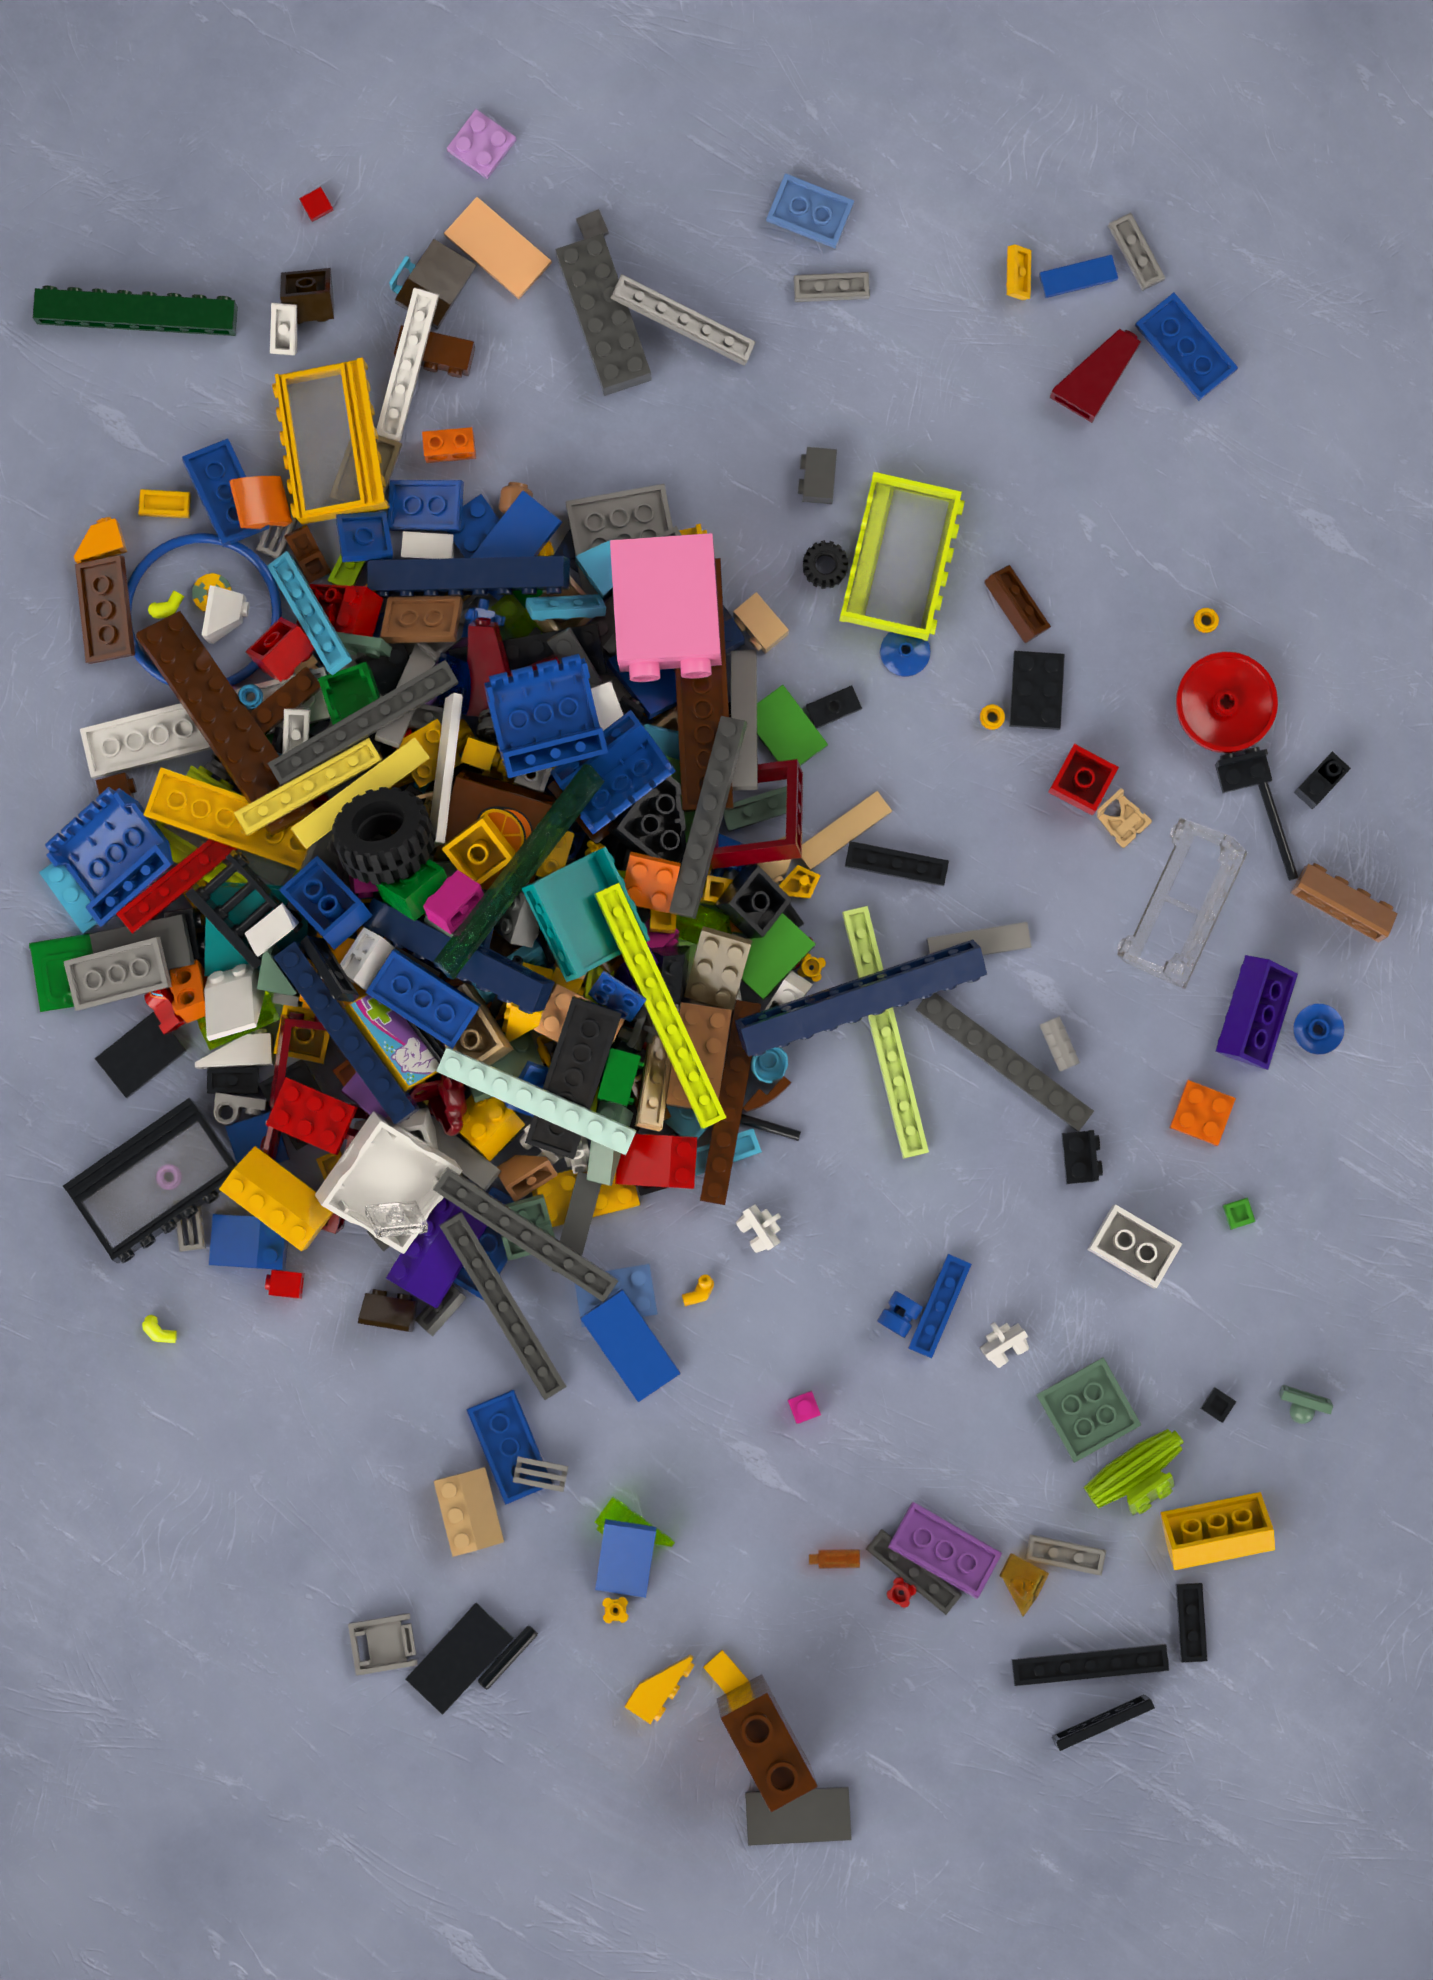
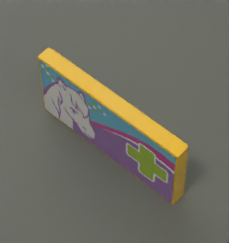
[345,994,439,1092]

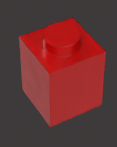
[265,1269,305,1299]

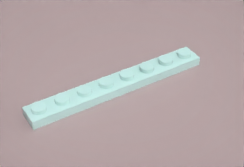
[436,1047,637,1155]

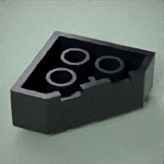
[607,776,686,870]

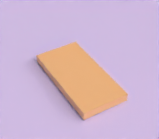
[444,197,552,299]

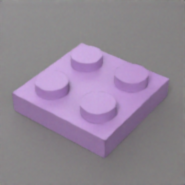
[447,109,516,179]

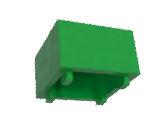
[318,662,380,725]
[376,859,447,921]
[597,1048,644,1108]

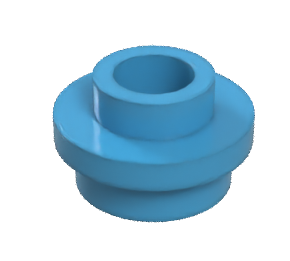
[238,684,263,710]

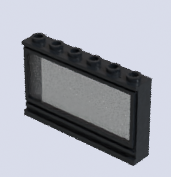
[63,1098,237,1263]

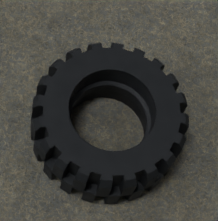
[331,787,435,885]

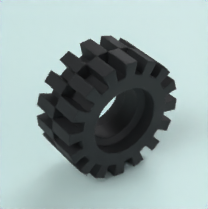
[803,540,848,589]

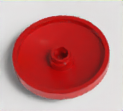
[1176,652,1278,753]

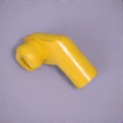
[682,1274,714,1306]

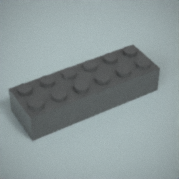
[555,233,652,396]

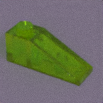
[491,595,544,638]
[594,1496,675,1547]

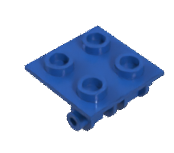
[588,971,647,1023]

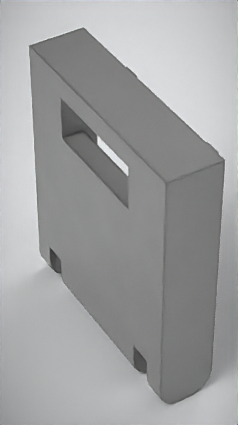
[348,1613,418,1676]

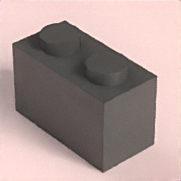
[798,447,837,504]

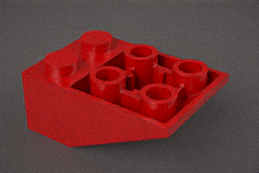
[296,584,384,637]

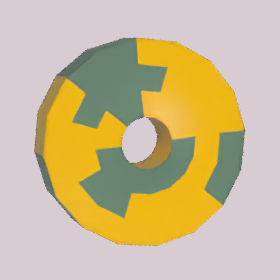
[192,573,232,612]

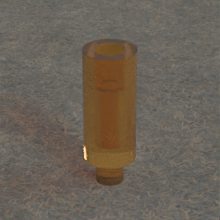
[809,1549,860,1569]

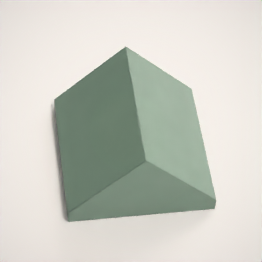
[257,943,298,996]

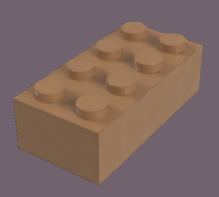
[666,1002,732,1110]

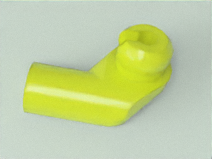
[148,590,184,619]
[142,1315,177,1343]

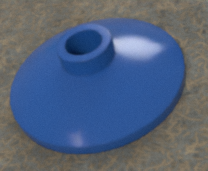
[880,632,931,677]
[1293,1004,1345,1055]

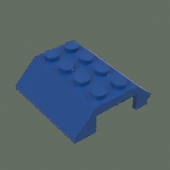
[484,654,608,778]
[550,710,676,834]
[45,787,173,927]

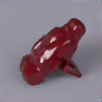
[409,1073,467,1136]

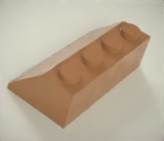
[1290,863,1398,943]

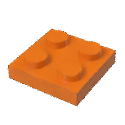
[624,852,681,913]
[1169,1080,1236,1146]

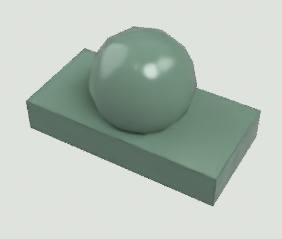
[1279,1385,1333,1424]

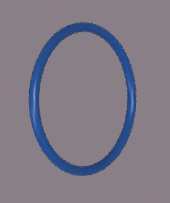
[127,533,282,686]

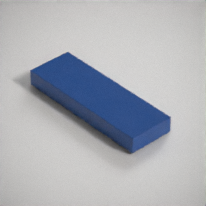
[1039,255,1118,298]

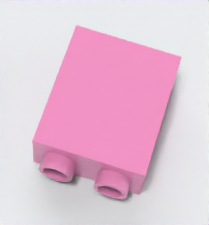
[610,533,722,682]

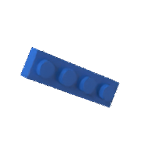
[908,1254,972,1359]

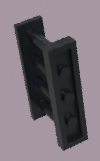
[185,849,303,969]

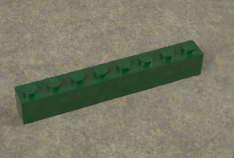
[32,285,238,336]

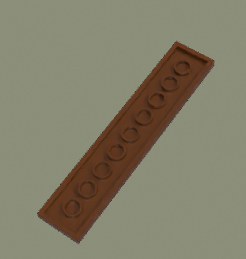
[675,558,734,812]
[136,611,316,837]

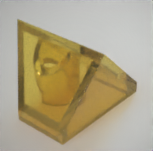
[999,1553,1049,1617]

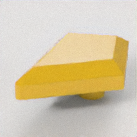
[779,865,821,899]

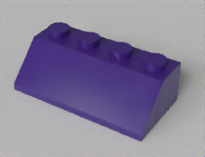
[1215,955,1298,1070]
[386,1197,487,1309]

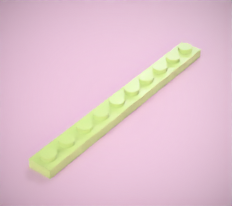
[842,906,929,1159]

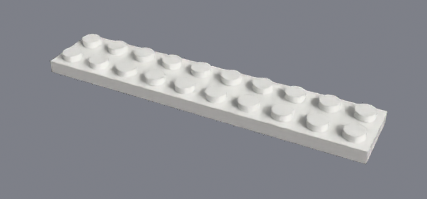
[80,667,331,779]

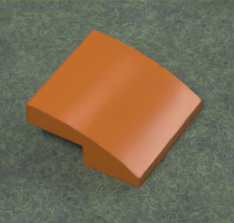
[229,476,292,529]

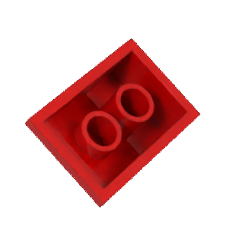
[615,1134,697,1189]

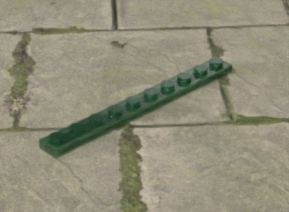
[433,764,605,979]

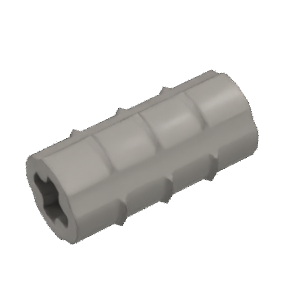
[1040,1016,1080,1071]

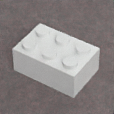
[1087,1204,1182,1289]

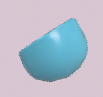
[750,1047,788,1084]

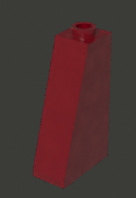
[1050,329,1141,423]
[466,617,511,717]

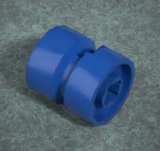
[877,1290,923,1338]

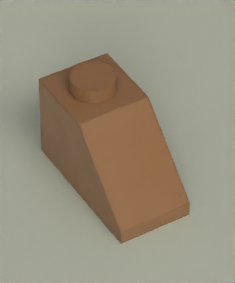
[497,1155,558,1202]

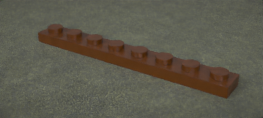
[700,1000,761,1205]

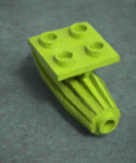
[1083,1429,1184,1515]

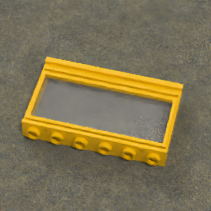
[272,357,390,525]

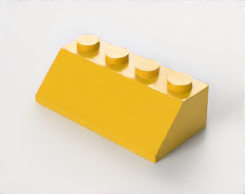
[219,1146,333,1251]
[1160,1492,1275,1570]

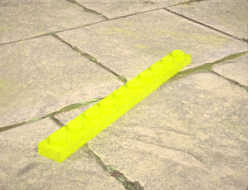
[594,883,727,1129]

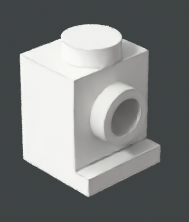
[513,768,552,793]

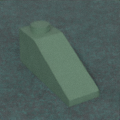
[586,1101,633,1186]

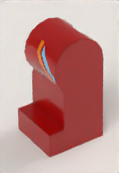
[144,988,186,1034]

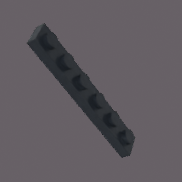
[1011,1644,1169,1686]

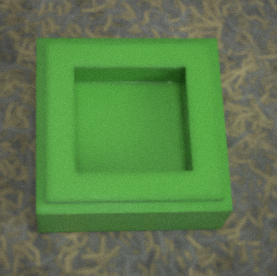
[1222,1197,1256,1230]

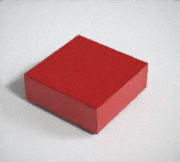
[299,187,334,222]

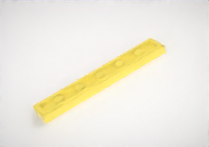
[290,737,430,849]
[234,738,382,836]

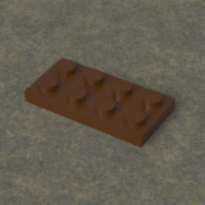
[75,555,135,664]

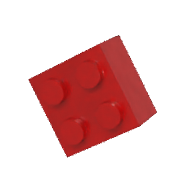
[245,617,315,682]
[1048,744,1119,816]

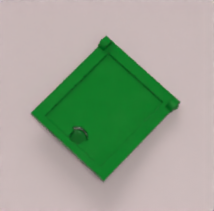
[29,933,93,1012]

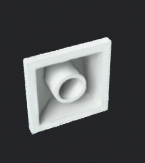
[202,585,250,644]

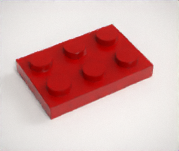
[266,1077,358,1155]

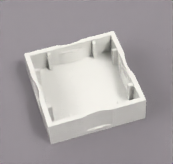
[315,1111,463,1254]

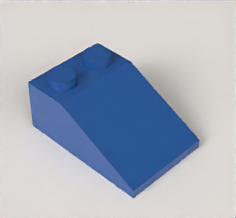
[279,856,373,950]
[209,1214,288,1270]

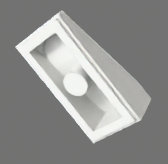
[270,303,297,355]

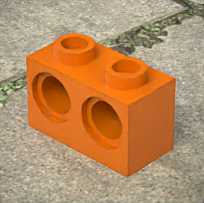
[422,427,476,463]
[169,960,208,1023]

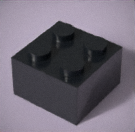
[714,865,792,939]

